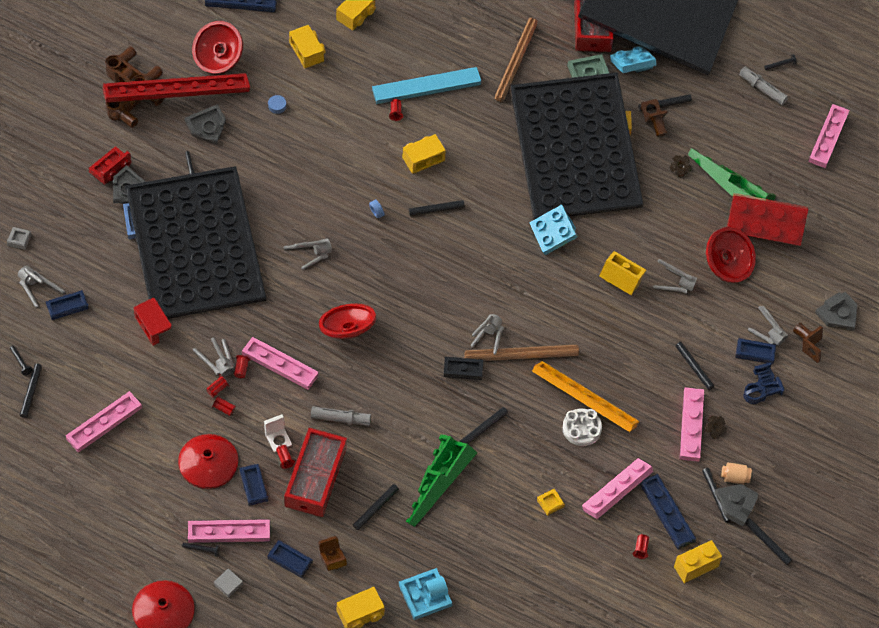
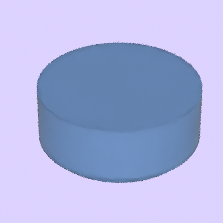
[268,95,286,114]
[369,199,385,219]

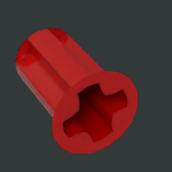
[389,99,403,121]
[234,355,251,378]
[206,375,230,397]
[212,395,236,416]
[276,445,295,469]
[633,534,649,559]

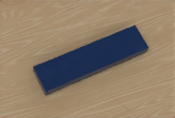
[205,0,277,12]
[640,474,696,550]

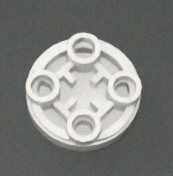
[563,409,602,446]

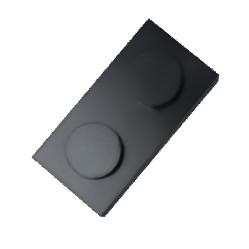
[443,357,483,380]

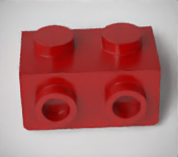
[89,146,132,185]

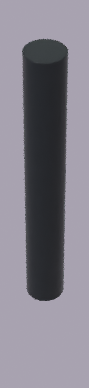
[638,94,692,112]
[409,200,465,216]
[675,342,714,390]
[19,364,42,418]
[459,407,508,444]
[702,468,732,523]
[353,484,399,530]
[745,518,792,565]

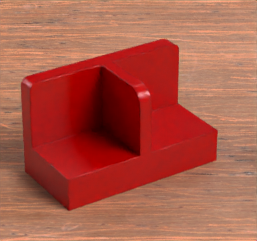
[133,298,172,346]

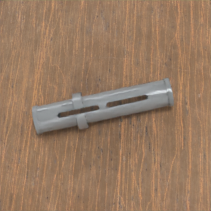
[739,66,789,106]
[311,406,371,426]

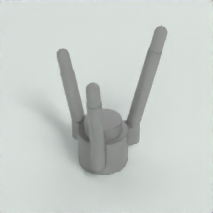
[283,238,332,270]
[653,259,697,294]
[18,265,65,308]
[748,306,789,346]
[471,314,504,355]
[193,338,235,377]

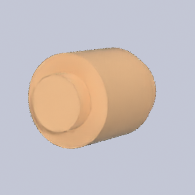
[721,462,752,485]

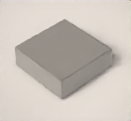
[7,227,32,250]
[214,569,243,598]

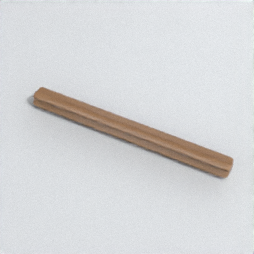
[495,18,538,102]
[464,345,579,361]

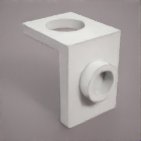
[264,414,292,453]

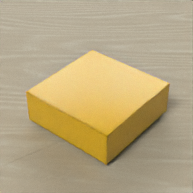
[537,489,565,516]

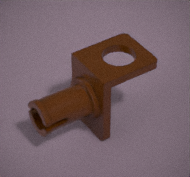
[640,99,668,137]
[793,323,823,363]

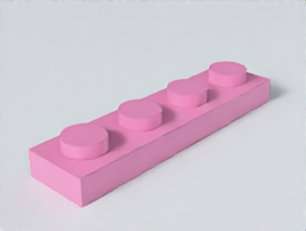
[808,104,850,168]
[242,337,319,390]
[680,387,704,462]
[66,391,142,453]
[582,458,653,519]
[188,520,270,543]

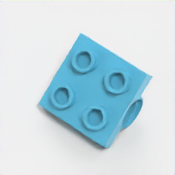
[610,46,656,73]
[529,205,578,255]
[399,568,452,620]

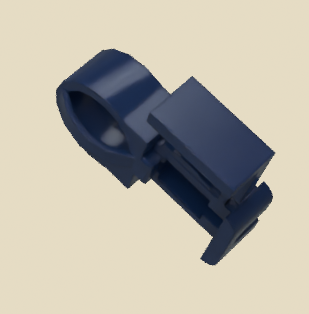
[743,362,784,404]

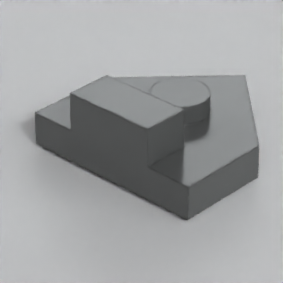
[185,104,226,144]
[113,165,146,203]
[815,292,857,331]
[714,484,758,526]

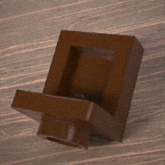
[318,536,347,571]

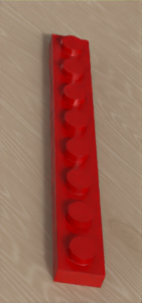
[103,73,250,103]

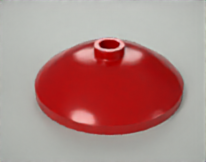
[192,21,243,74]
[706,227,756,283]
[319,304,376,339]
[178,434,238,489]
[132,580,195,628]

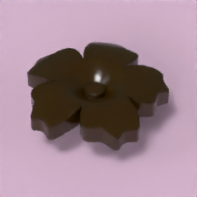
[669,155,692,177]
[704,415,727,439]

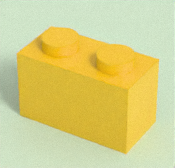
[336,0,376,31]
[289,25,326,69]
[402,134,446,174]
[599,251,646,295]
[674,540,722,583]
[337,587,385,628]

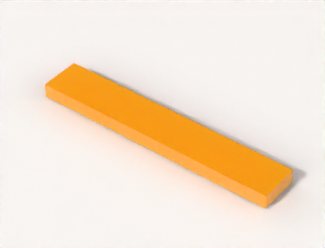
[532,361,639,432]

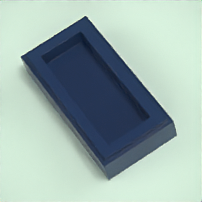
[45,290,89,320]
[735,338,776,364]
[239,464,268,506]
[267,540,313,578]

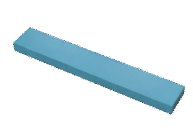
[372,67,481,104]

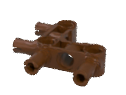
[105,46,164,128]

